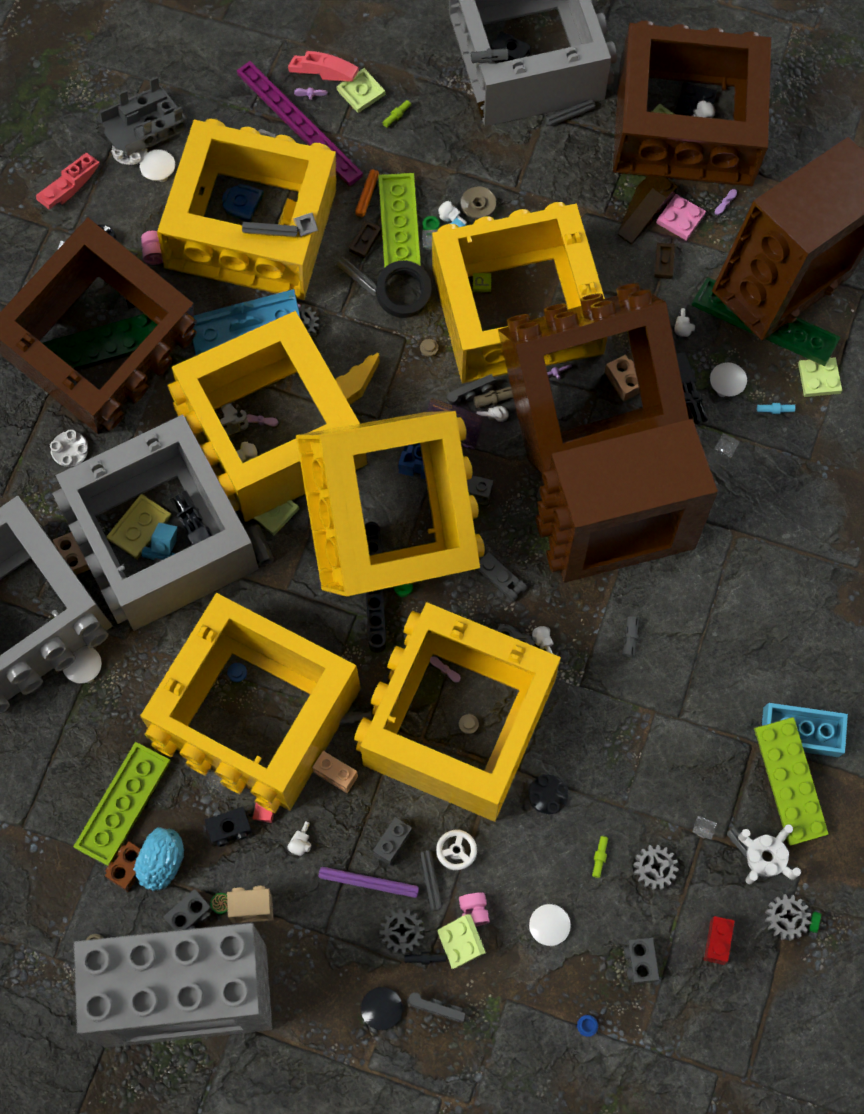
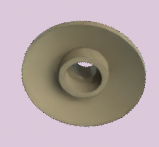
[461,187,496,219]

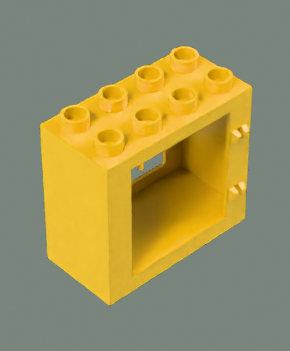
[157,119,336,300]
[432,202,607,383]
[167,311,367,522]
[296,411,485,596]
[140,593,361,813]
[354,602,561,822]

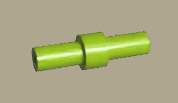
[382,100,411,127]
[592,836,608,878]

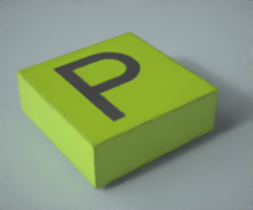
[473,273,491,292]

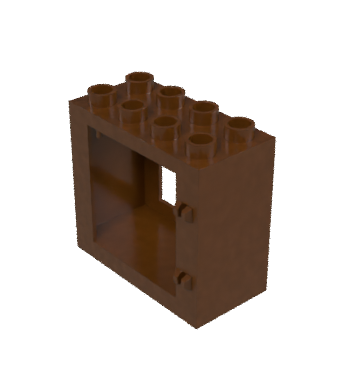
[613,21,771,187]
[712,137,864,341]
[0,217,197,434]
[498,283,689,473]
[535,419,718,583]

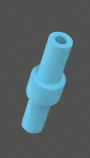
[757,403,795,414]

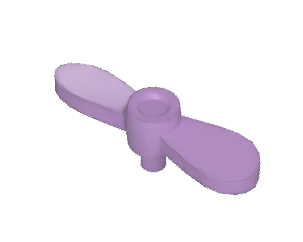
[294,88,327,100]
[715,189,737,215]
[547,364,572,379]
[247,414,278,427]
[430,657,460,682]

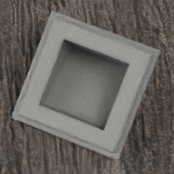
[293,212,318,236]

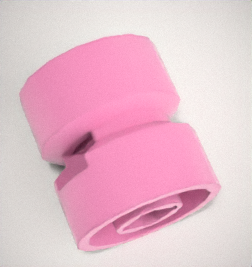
[141,231,163,265]
[459,893,490,926]

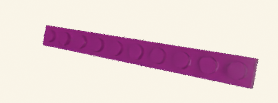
[237,61,363,187]

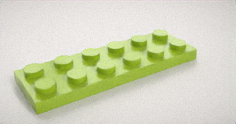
[379,173,421,267]
[754,717,828,845]
[73,742,171,866]

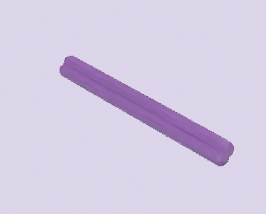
[319,867,419,898]

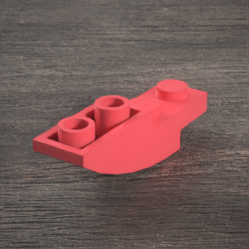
[288,51,359,82]
[36,153,99,209]

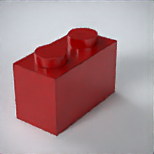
[704,916,735,965]

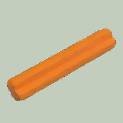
[355,169,379,217]

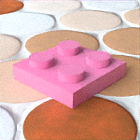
[656,194,706,241]

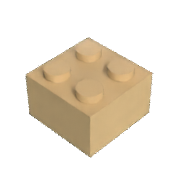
[227,886,273,924]

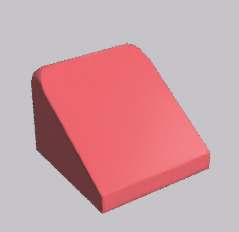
[252,803,274,823]

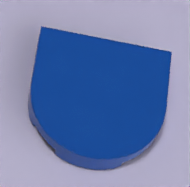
[222,184,264,222]

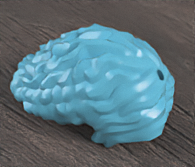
[133,827,184,891]

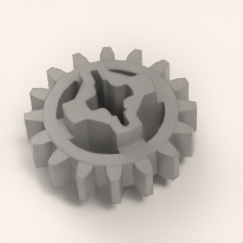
[633,845,678,890]
[765,894,811,941]

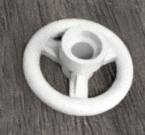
[436,830,477,870]

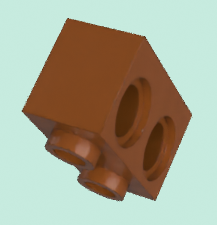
[105,841,141,892]

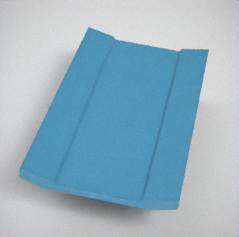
[193,289,300,356]

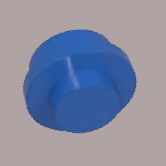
[227,663,247,682]
[577,1015,598,1037]

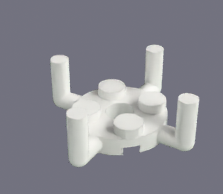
[738,825,801,884]

